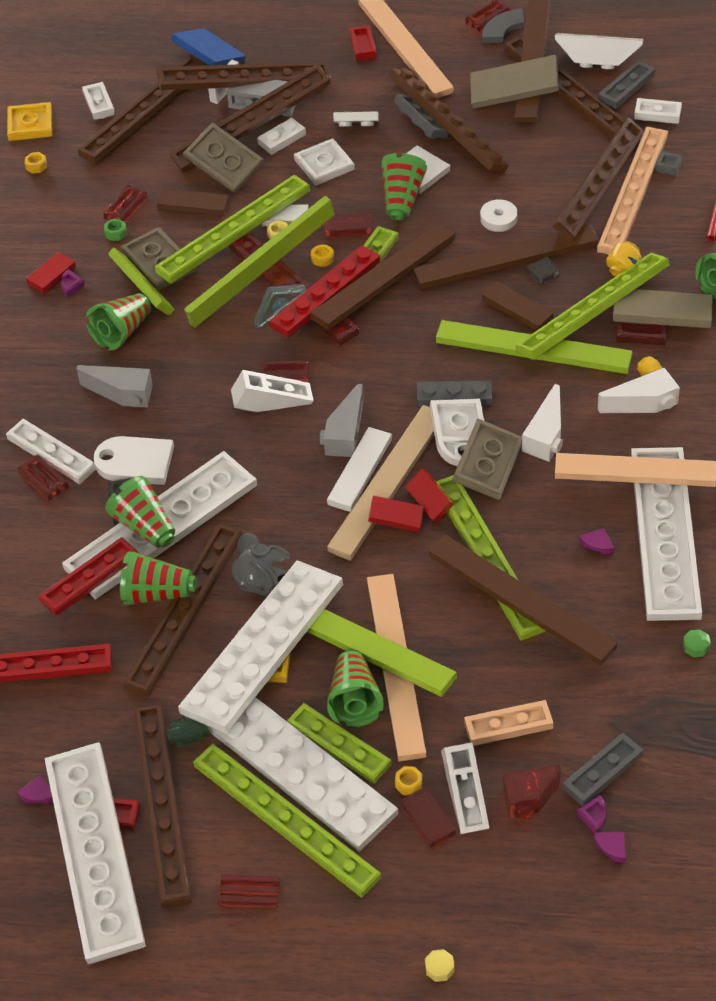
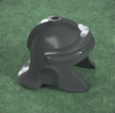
[232,533,290,596]

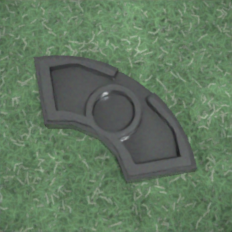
[482,9,524,43]

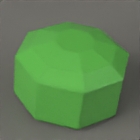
[104,219,127,241]
[683,630,711,657]

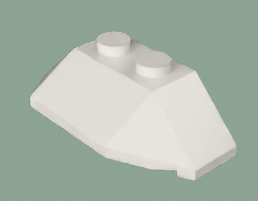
[555,33,643,69]

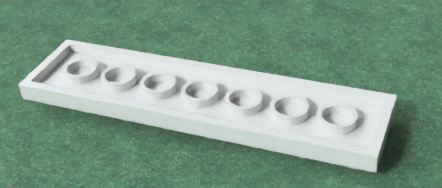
[631,447,702,621]
[62,451,257,599]
[178,560,343,734]
[197,697,398,852]
[45,742,146,964]

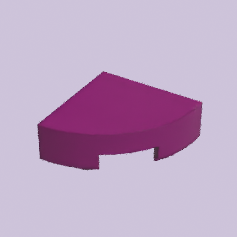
[61,269,85,298]
[579,528,614,555]
[17,776,53,804]
[577,795,606,833]
[594,832,626,863]

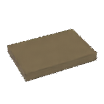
[183,122,264,193]
[120,227,197,291]
[452,418,522,500]

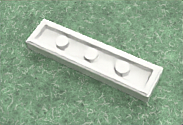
[6,419,96,485]
[327,427,392,512]

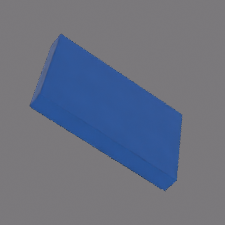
[171,28,246,65]

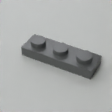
[598,60,656,109]
[393,94,449,139]
[417,380,492,407]
[562,733,644,806]

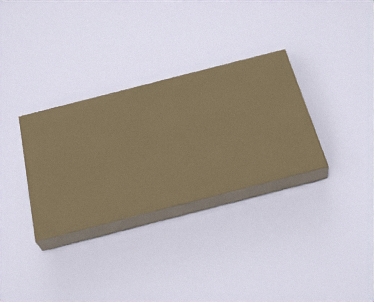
[470,55,559,109]
[613,289,712,328]

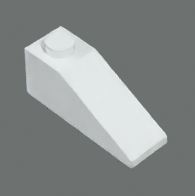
[597,368,680,413]
[231,370,314,412]
[522,384,563,461]
[441,743,489,834]

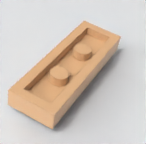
[464,700,553,746]

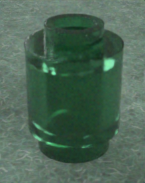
[166,717,209,748]

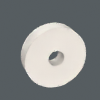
[480,199,517,232]

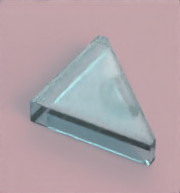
[254,284,307,327]

